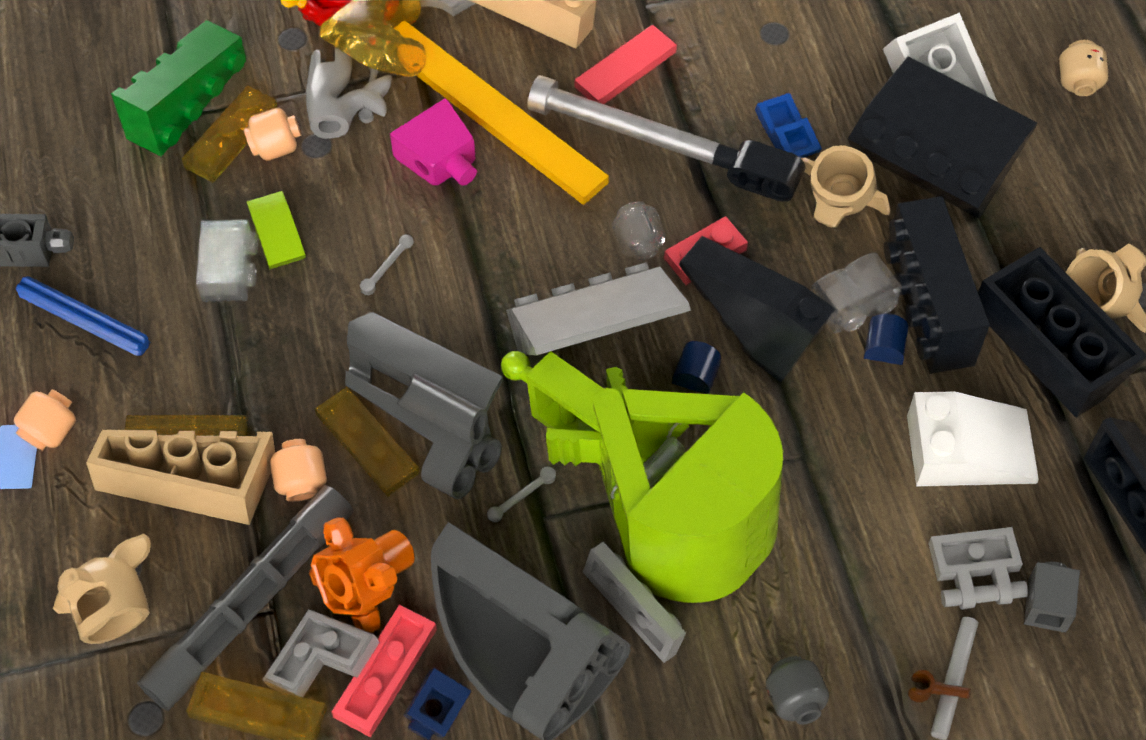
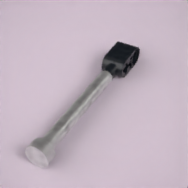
[527,75,806,202]

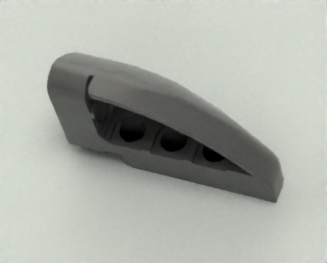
[431,522,631,740]

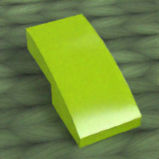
[247,191,306,269]

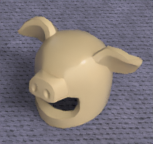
[801,145,891,228]
[1066,243,1146,333]
[53,534,151,644]

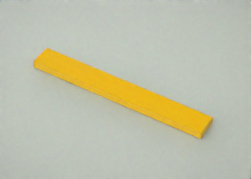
[379,20,609,205]

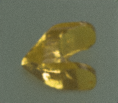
[319,0,427,77]

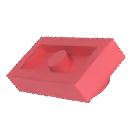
[664,216,748,285]

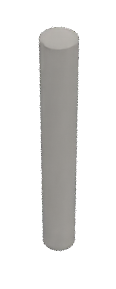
[930,617,978,740]

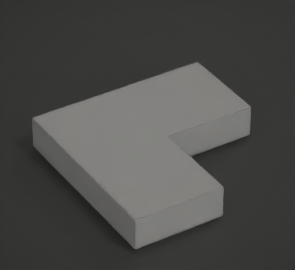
[262,609,380,700]

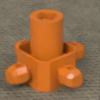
[309,518,415,633]

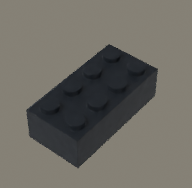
[884,196,990,374]

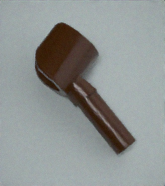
[908,670,971,702]

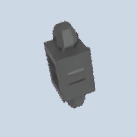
[0,214,74,267]

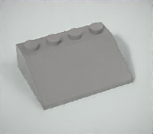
[506,262,691,355]

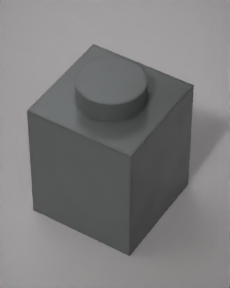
[1024,561,1080,633]

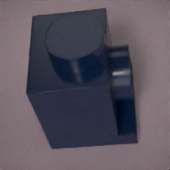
[403,668,471,740]

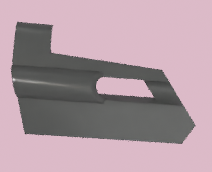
[345,312,503,500]

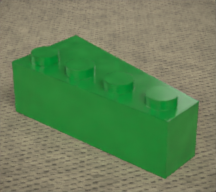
[111,20,247,157]

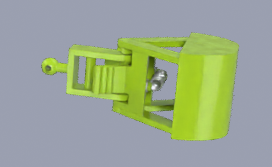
[501,351,783,603]

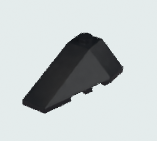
[679,236,835,382]

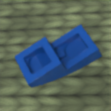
[755,93,822,158]

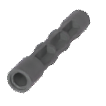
[137,485,354,711]

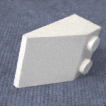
[883,13,997,101]
[907,391,1039,486]

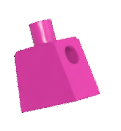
[390,98,477,186]

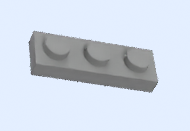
[583,542,686,663]

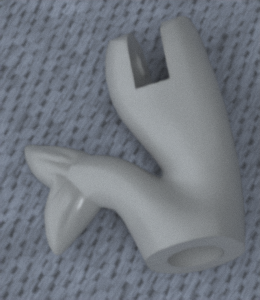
[306,47,392,139]

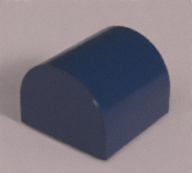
[864,314,909,365]
[672,341,721,394]

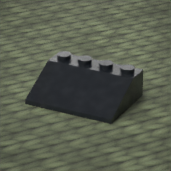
[848,56,1037,219]

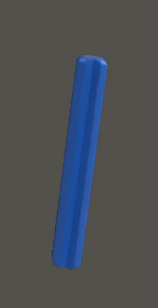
[16,276,150,356]

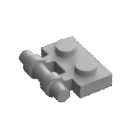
[928,527,1028,609]

